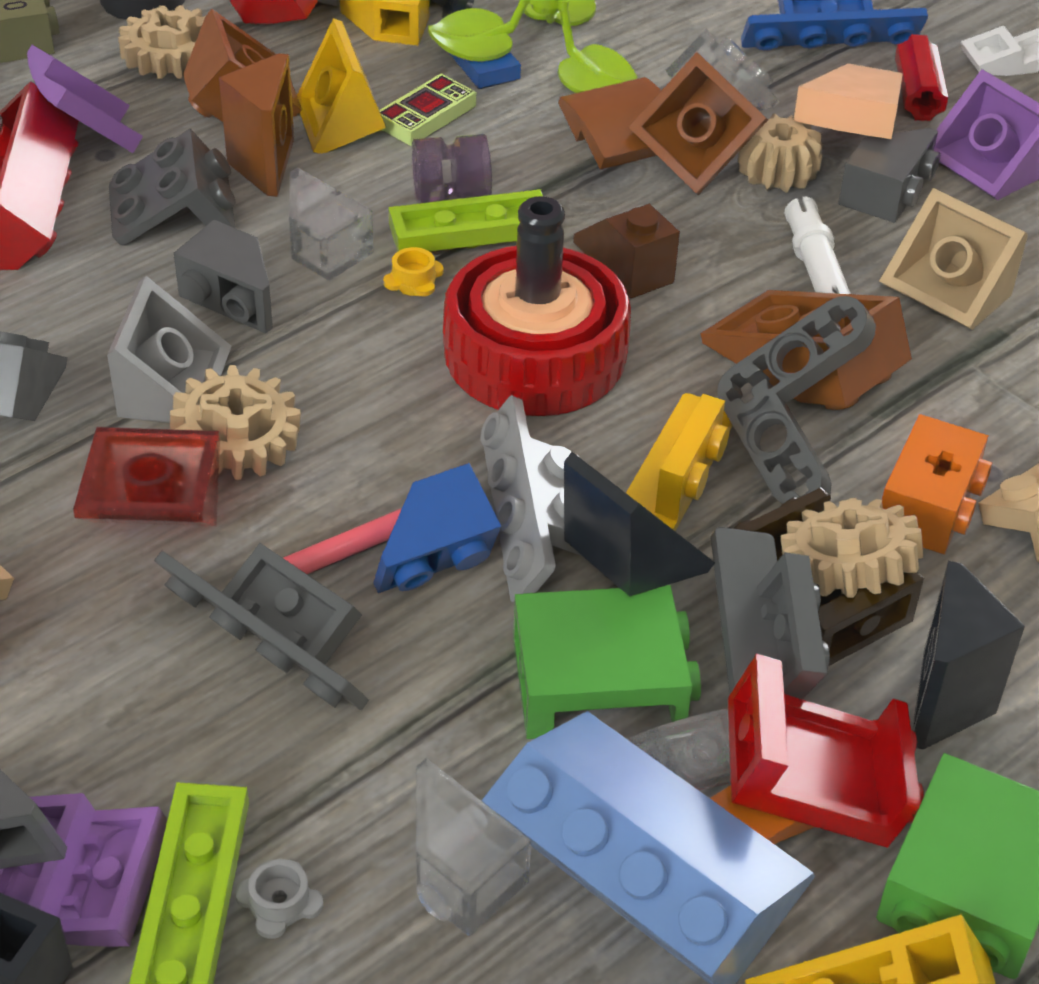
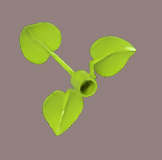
[428,0,637,93]

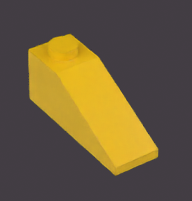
[745,914,996,984]

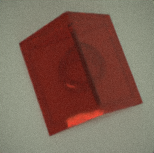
[73,427,220,526]

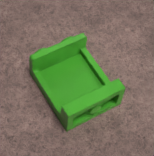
[513,585,701,739]
[876,753,1039,979]

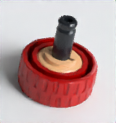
[443,196,631,416]

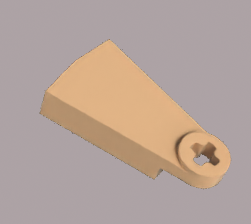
[793,64,903,139]

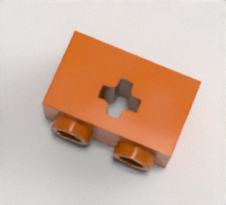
[882,414,993,555]

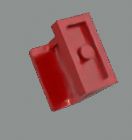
[728,653,924,848]

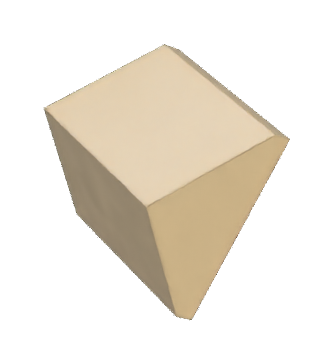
[879,188,1028,330]

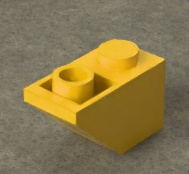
[339,0,430,46]

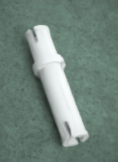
[784,197,851,294]

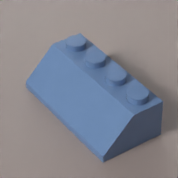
[481,711,815,984]

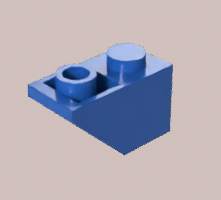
[373,463,501,594]

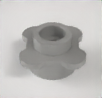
[236,859,323,939]

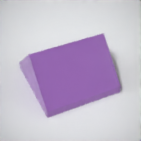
[934,69,1039,200]

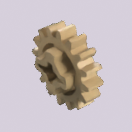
[118,5,205,79]
[170,365,301,480]
[781,498,923,598]

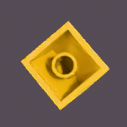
[297,18,386,154]

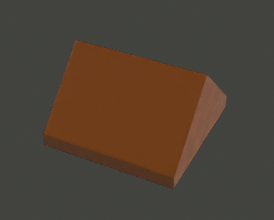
[219,53,294,197]

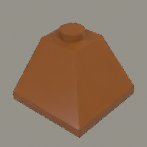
[183,9,302,122]
[629,52,768,195]

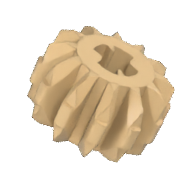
[738,114,822,192]

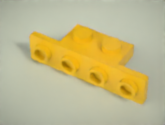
[626,393,733,531]

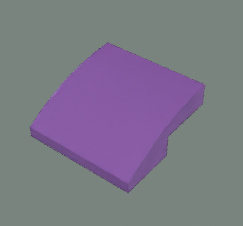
[27,45,143,153]
[0,793,167,947]

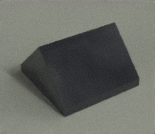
[564,451,715,596]
[912,561,1025,750]

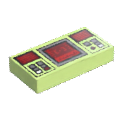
[379,74,476,146]

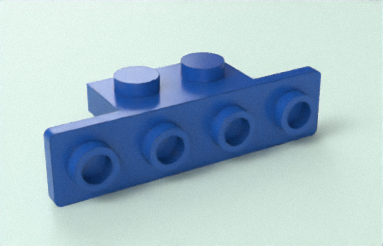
[740,0,928,50]

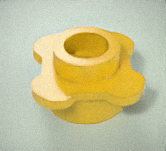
[383,247,444,296]

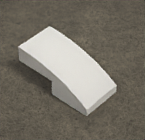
[961,26,1039,76]

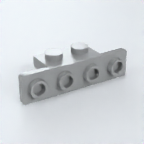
[480,396,582,603]

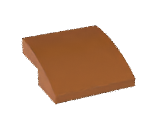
[558,77,661,170]

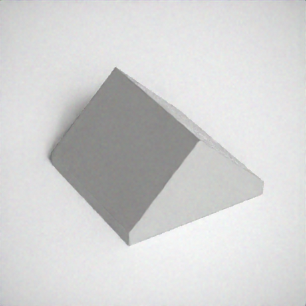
[107,276,232,423]

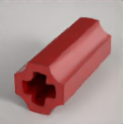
[895,34,948,121]

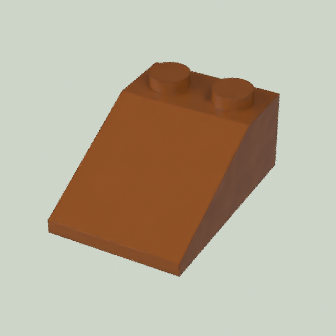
[700,290,912,410]

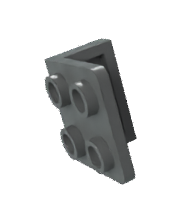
[109,128,236,245]

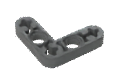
[717,296,876,504]

